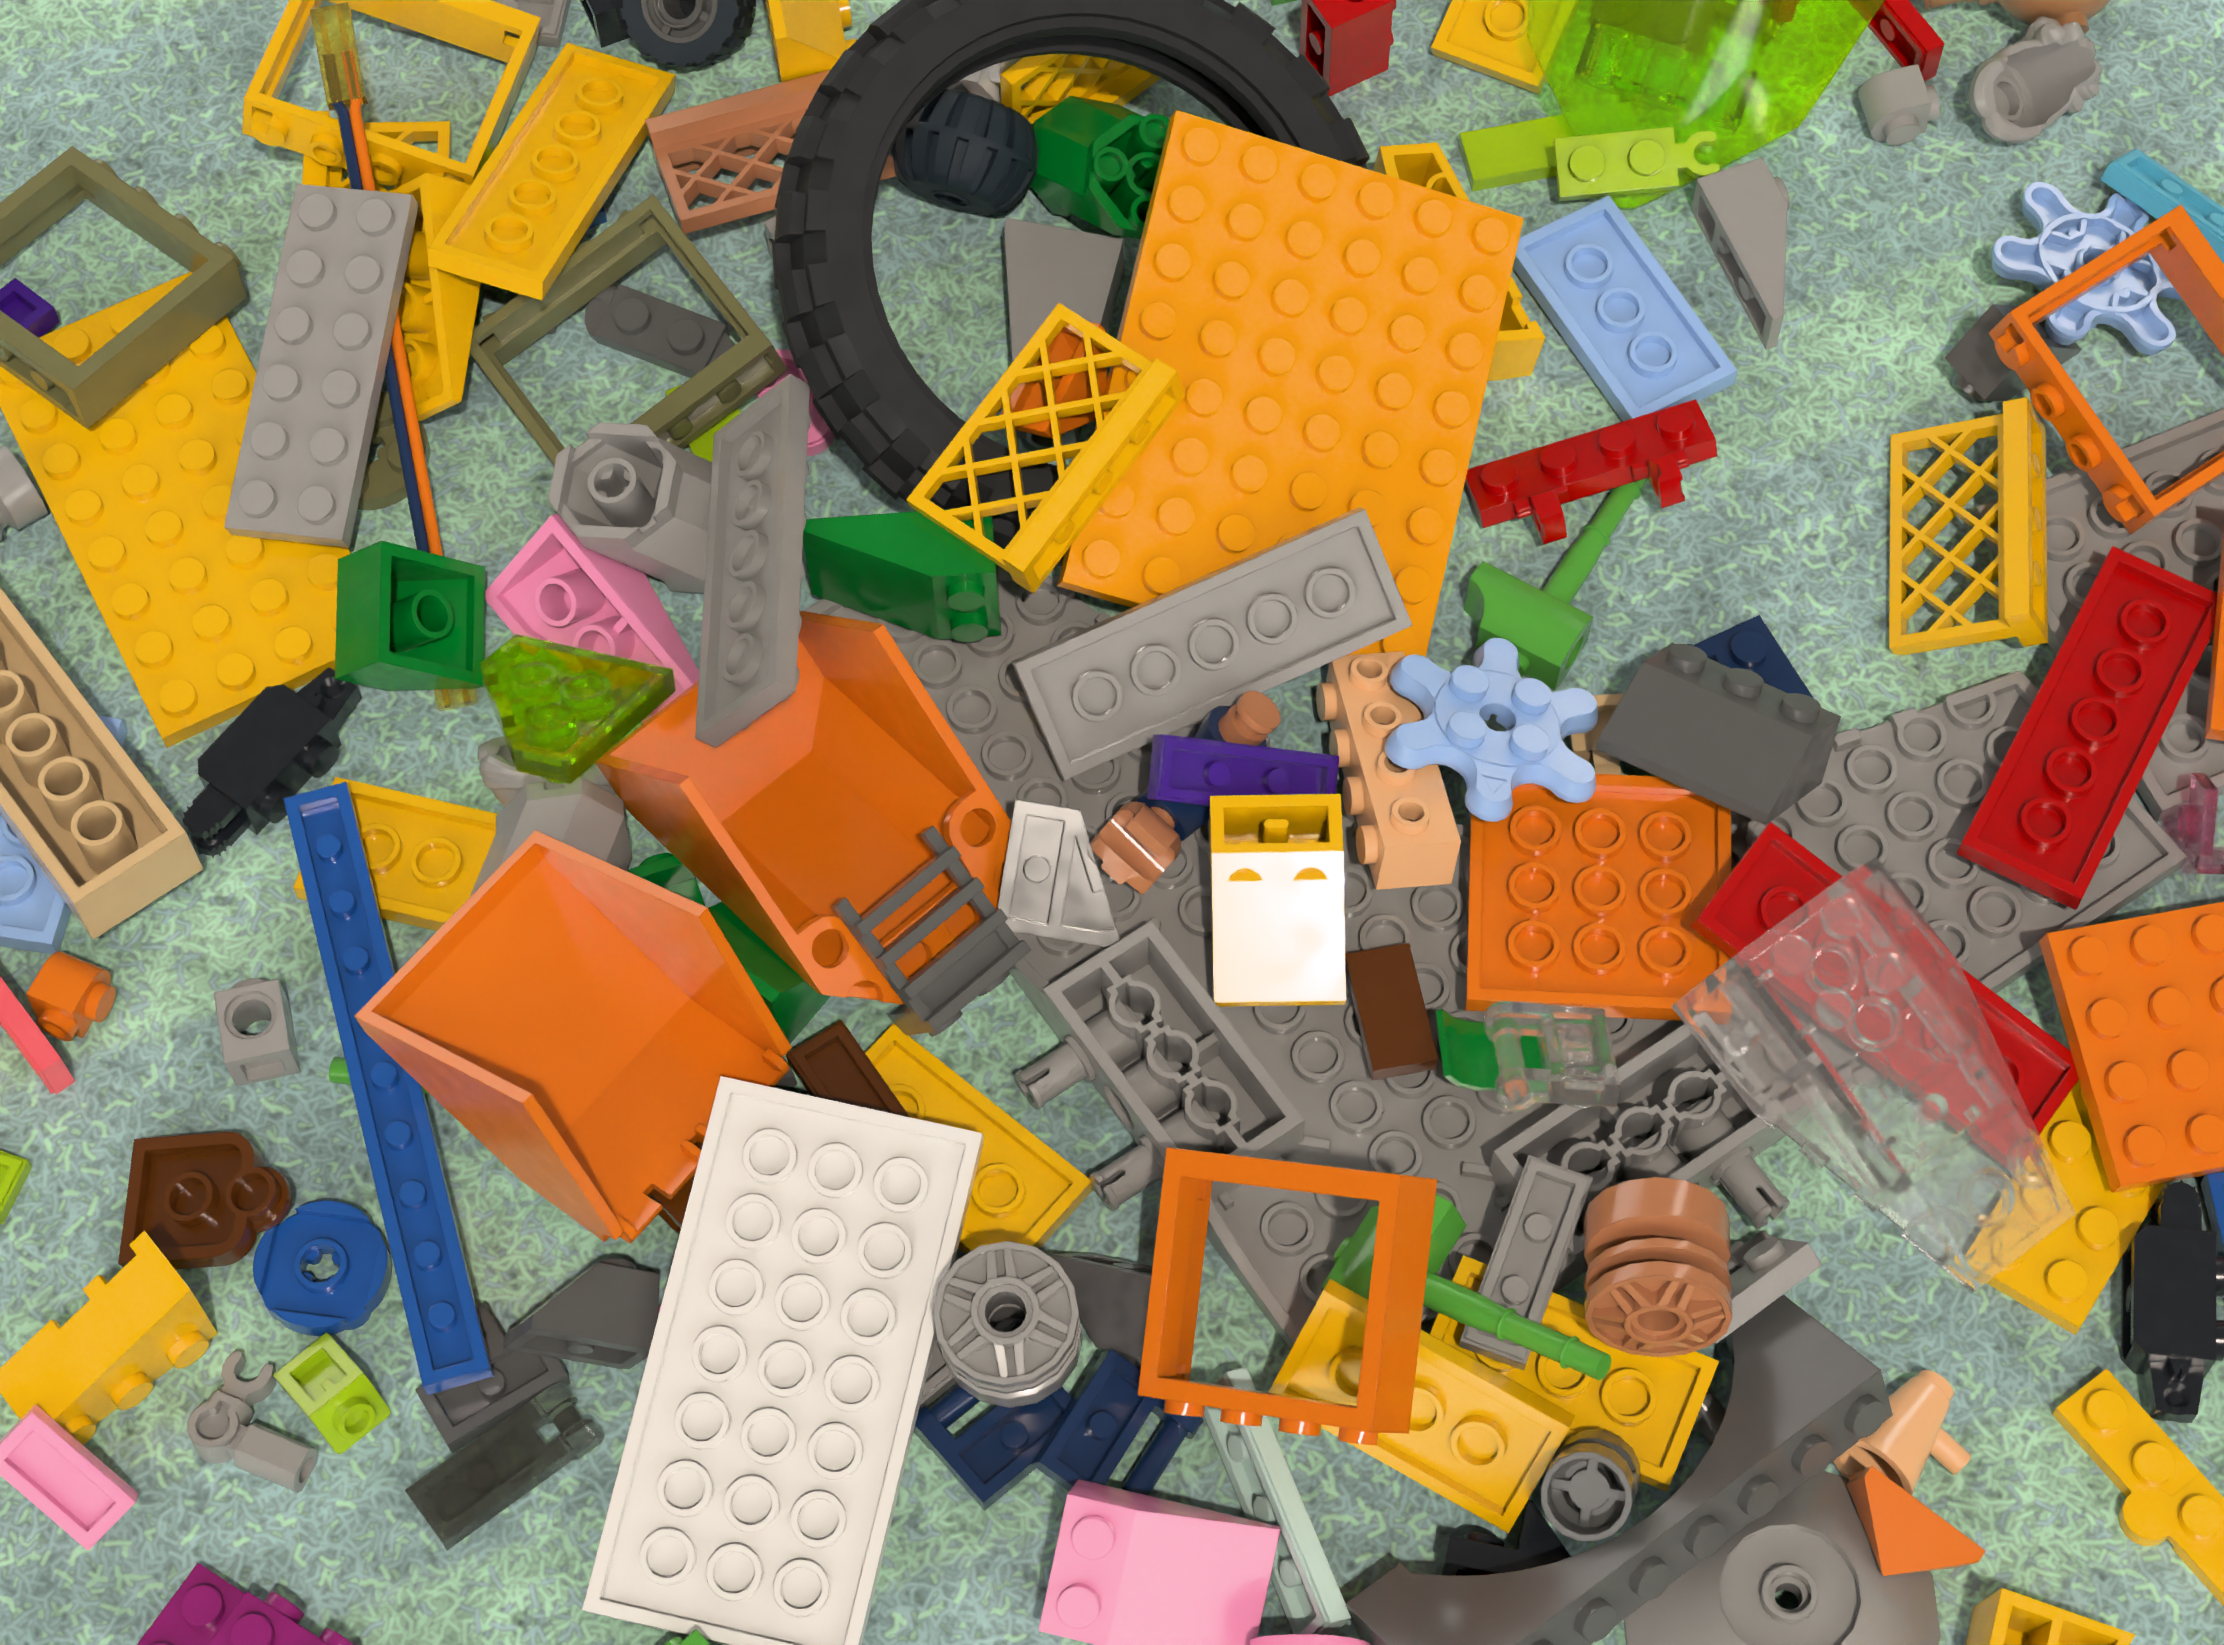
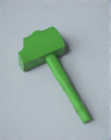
[1464,478,1648,690]
[1320,1194,1611,1380]

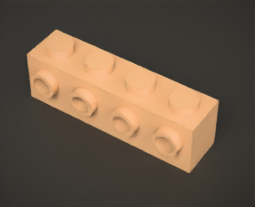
[1316,651,1461,890]

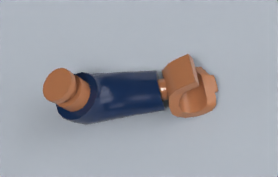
[1090,691,1281,895]

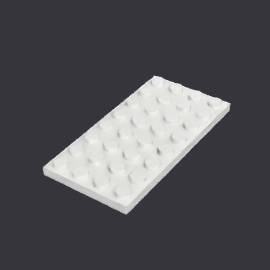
[582,1076,985,1645]

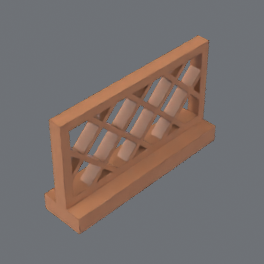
[645,70,896,234]

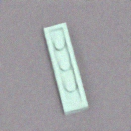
[1204,1368,1351,1635]

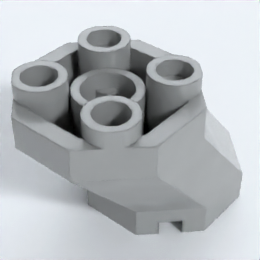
[548,422,712,593]
[469,777,632,898]

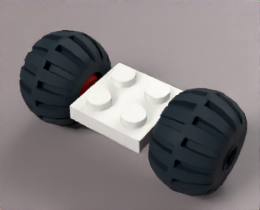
[891,57,1039,215]

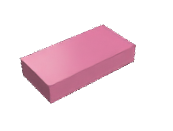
[0,1404,139,1551]

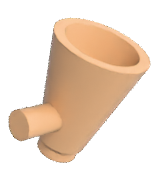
[1833,1370,1971,1495]

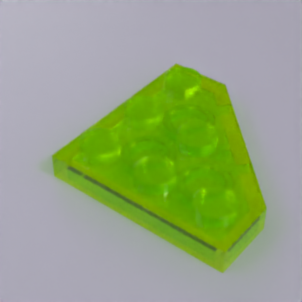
[480,634,676,784]

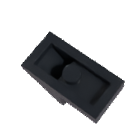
[1441,1499,1571,1576]

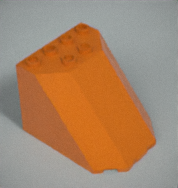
[594,611,1011,1005]

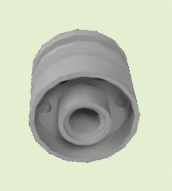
[933,1241,1083,1408]

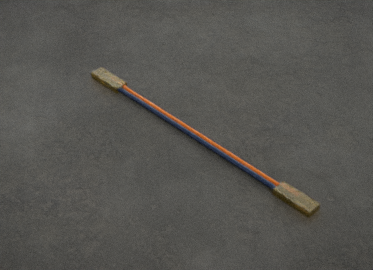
[310,2,479,711]

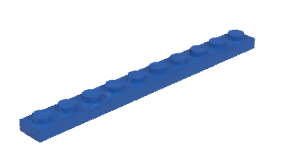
[283,782,494,1395]

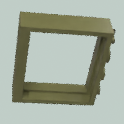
[0,146,247,429]
[470,194,788,465]

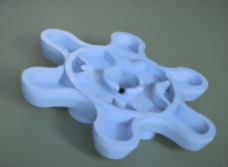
[1991,182,2182,355]
[1384,638,1598,822]

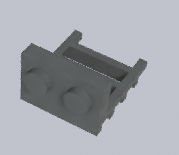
[832,826,1031,1037]

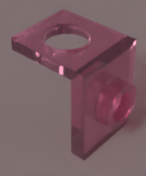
[2177,773,2224,874]

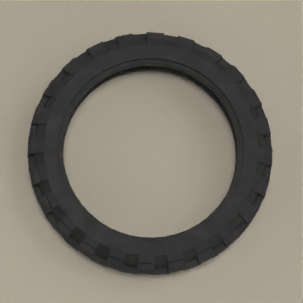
[772,0,1370,566]

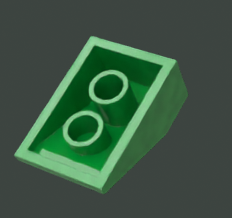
[803,509,1002,642]

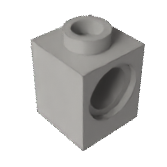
[214,978,301,1087]

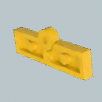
[2052,1368,2224,1607]

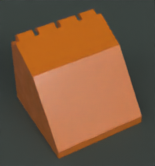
[354,830,792,1243]

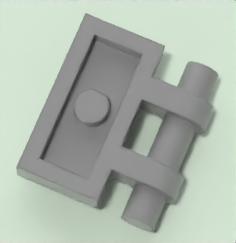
[1714,1231,1822,1344]

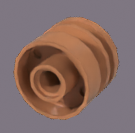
[1584,1177,1733,1357]

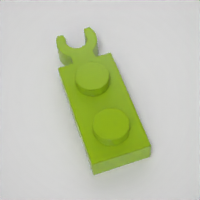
[1553,127,1720,201]

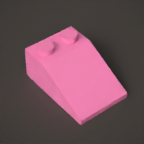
[1038,1479,1281,1645]

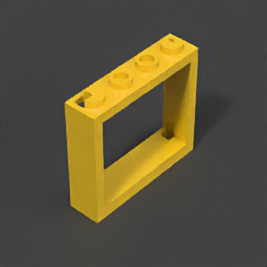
[242,0,541,187]

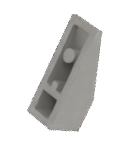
[1691,157,1790,350]

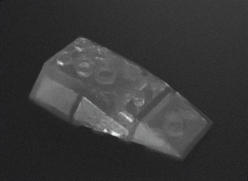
[1671,857,2076,1293]

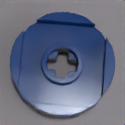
[253,1201,392,1336]

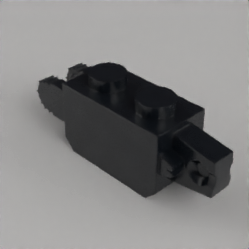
[182,667,361,858]
[2120,1180,2224,1423]

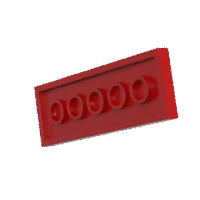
[1957,546,2218,910]
[1690,821,2079,1172]

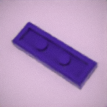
[1147,734,1339,806]

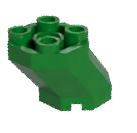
[1031,96,1169,239]

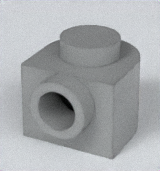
[1858,64,1940,145]

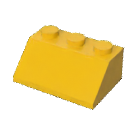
[765,0,857,83]

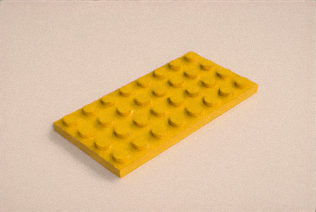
[0,272,351,748]

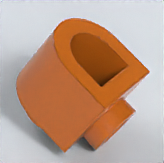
[26,951,116,1041]

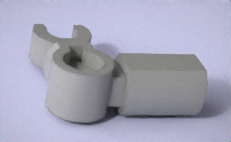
[187,1350,318,1493]

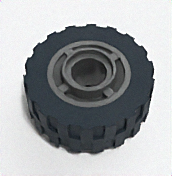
[620,0,756,67]

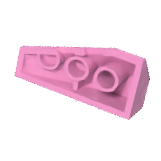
[485,514,699,723]

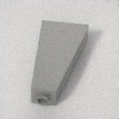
[1004,218,1124,449]

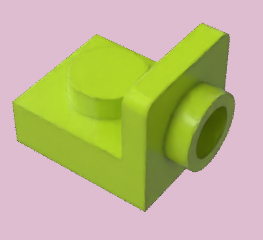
[273,1332,391,1454]

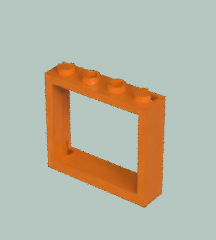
[1988,205,2224,535]
[1138,1147,1437,1446]

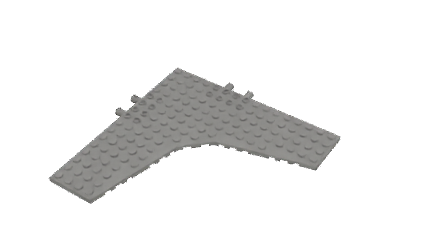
[803,565,2187,1350]

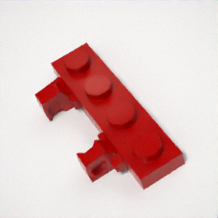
[1465,399,1718,545]

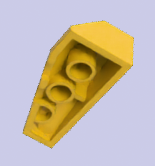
[390,172,481,421]

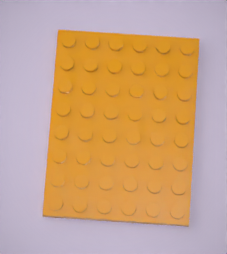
[1057,110,1524,664]

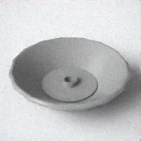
[1624,1471,1941,1645]

